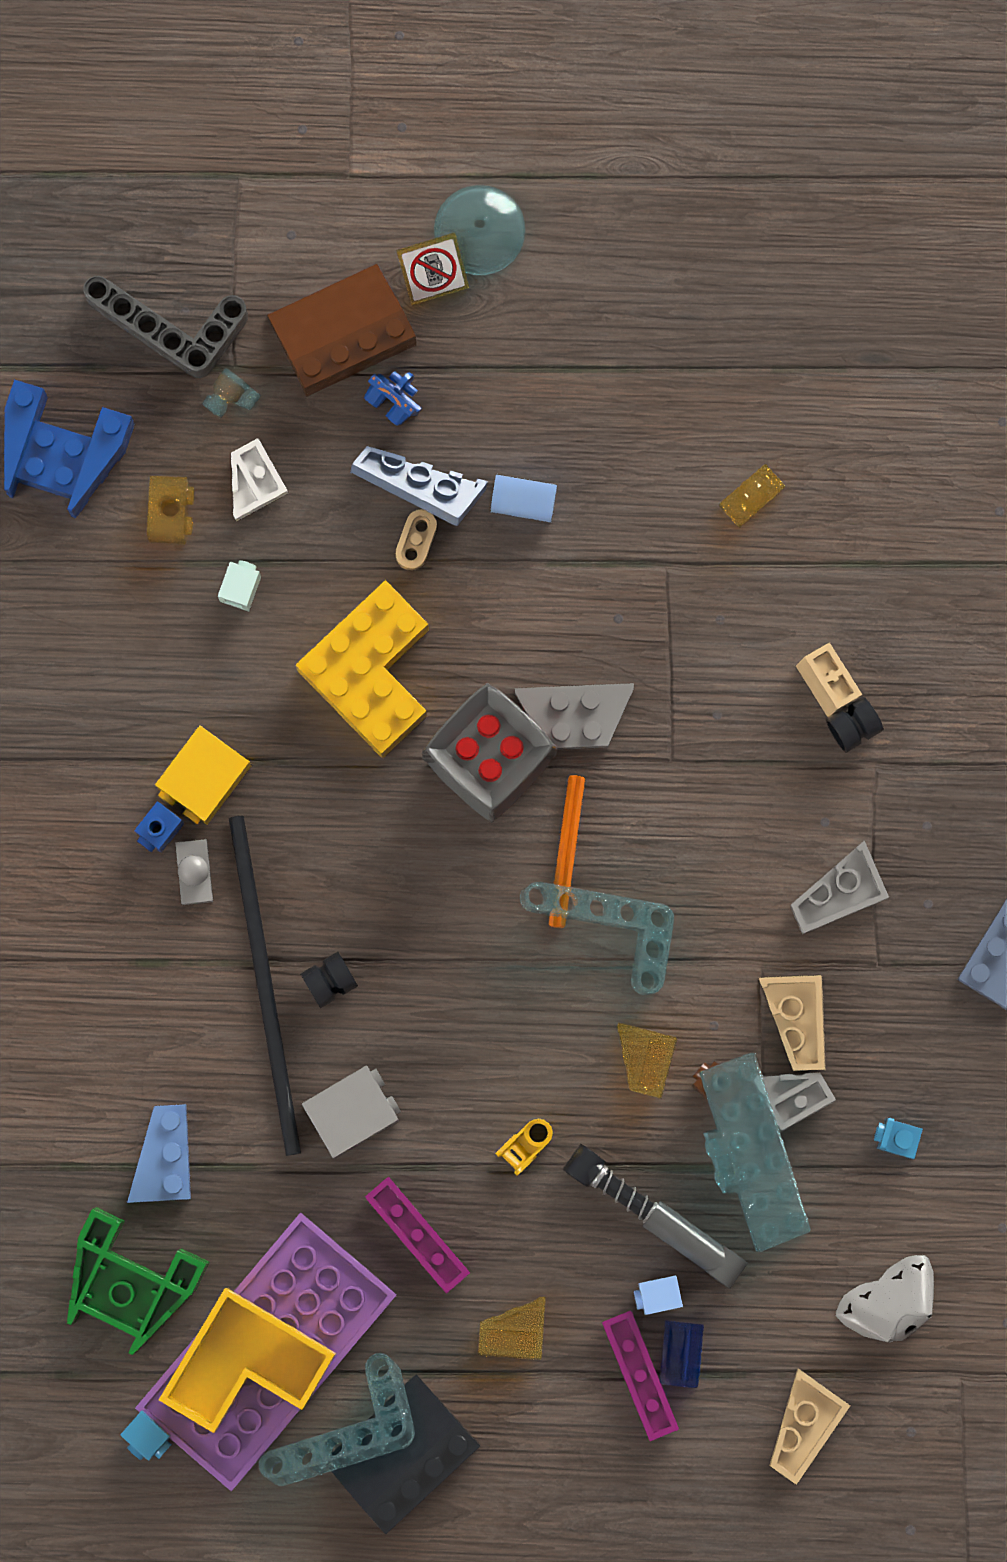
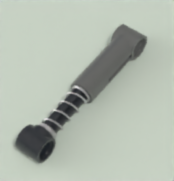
[562,1144,748,1289]

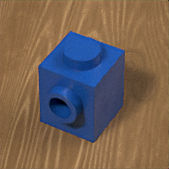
[134,801,184,853]

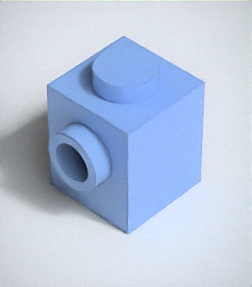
[633,1275,683,1315]

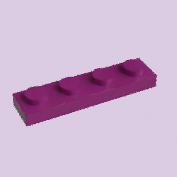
[365,1176,470,1294]
[602,1310,679,1441]

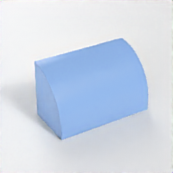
[491,475,557,522]

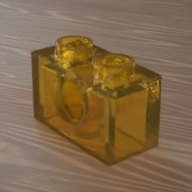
[147,476,194,544]

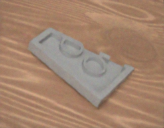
[790,841,889,935]

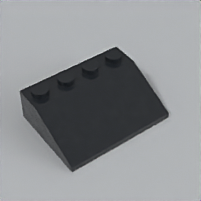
[323,1374,480,1534]

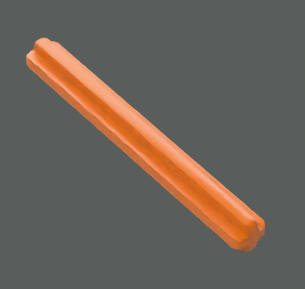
[549,775,585,928]

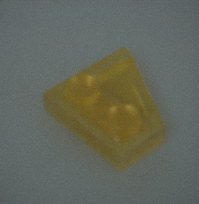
[617,1023,677,1099]
[478,1297,545,1360]

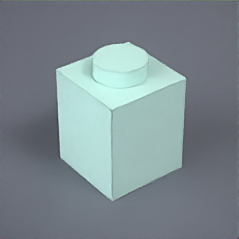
[218,560,261,612]

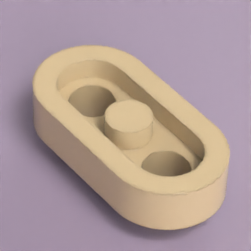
[396,509,437,571]

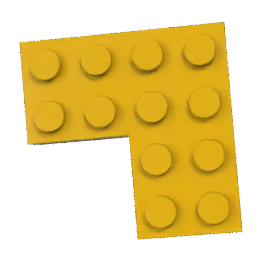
[296,580,429,759]
[159,1288,336,1433]

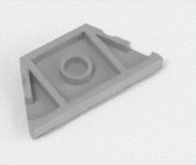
[515,683,634,750]

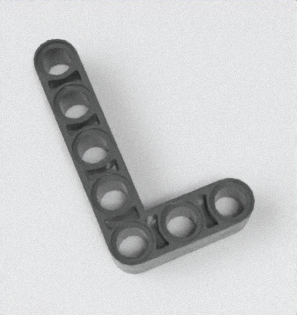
[83,276,248,378]

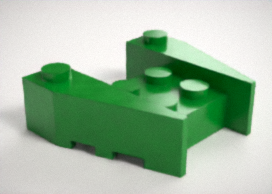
[67,1207,210,1355]

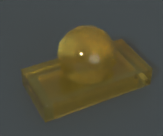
[719,464,785,528]

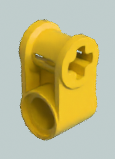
[495,1119,553,1176]

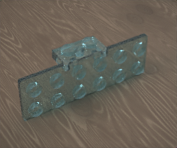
[700,1053,811,1252]

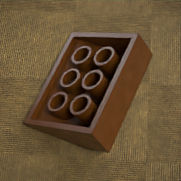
[267,264,417,397]

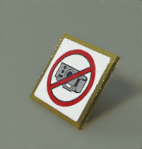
[396,232,469,305]

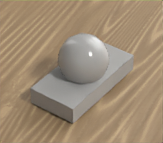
[176,839,213,905]

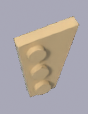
[759,975,826,1071]
[769,1368,850,1485]

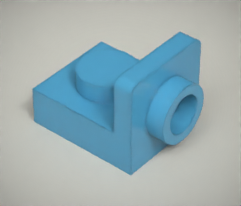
[874,1118,923,1159]

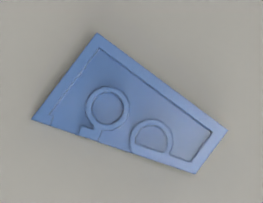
[127,1104,191,1203]

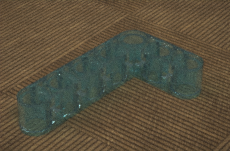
[520,882,674,995]
[259,1353,415,1486]

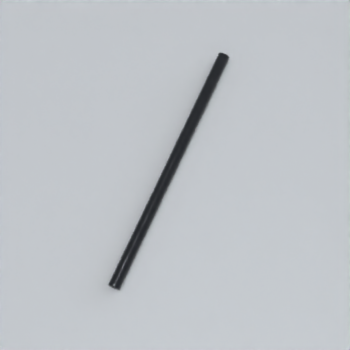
[228,816,301,1156]

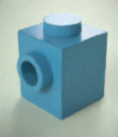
[120,1410,172,1461]

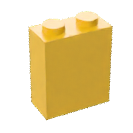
[155,725,252,825]

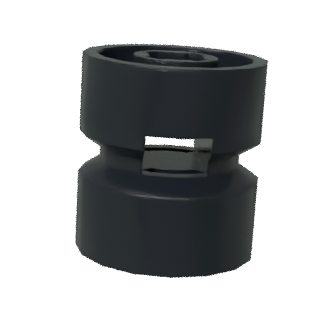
[826,697,884,753]
[300,952,358,1008]

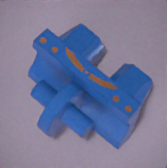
[364,371,422,426]

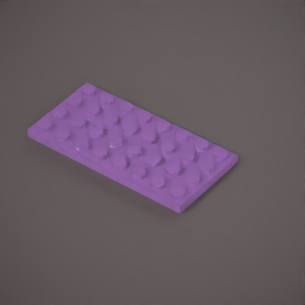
[135,1213,397,1491]

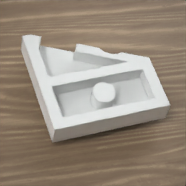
[231,438,288,521]

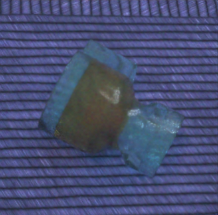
[202,368,261,419]

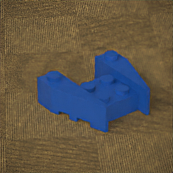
[4,379,135,518]

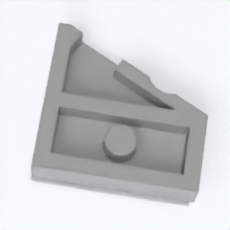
[751,1073,836,1132]

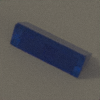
[660,1321,704,1388]

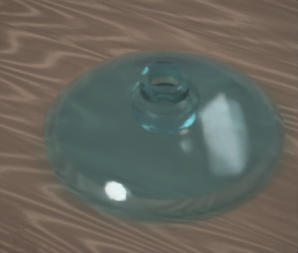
[434,185,525,275]

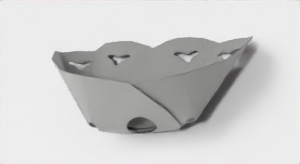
[836,1255,934,1342]

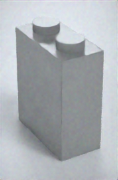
[302,1065,401,1159]

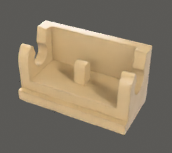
[796,642,862,717]

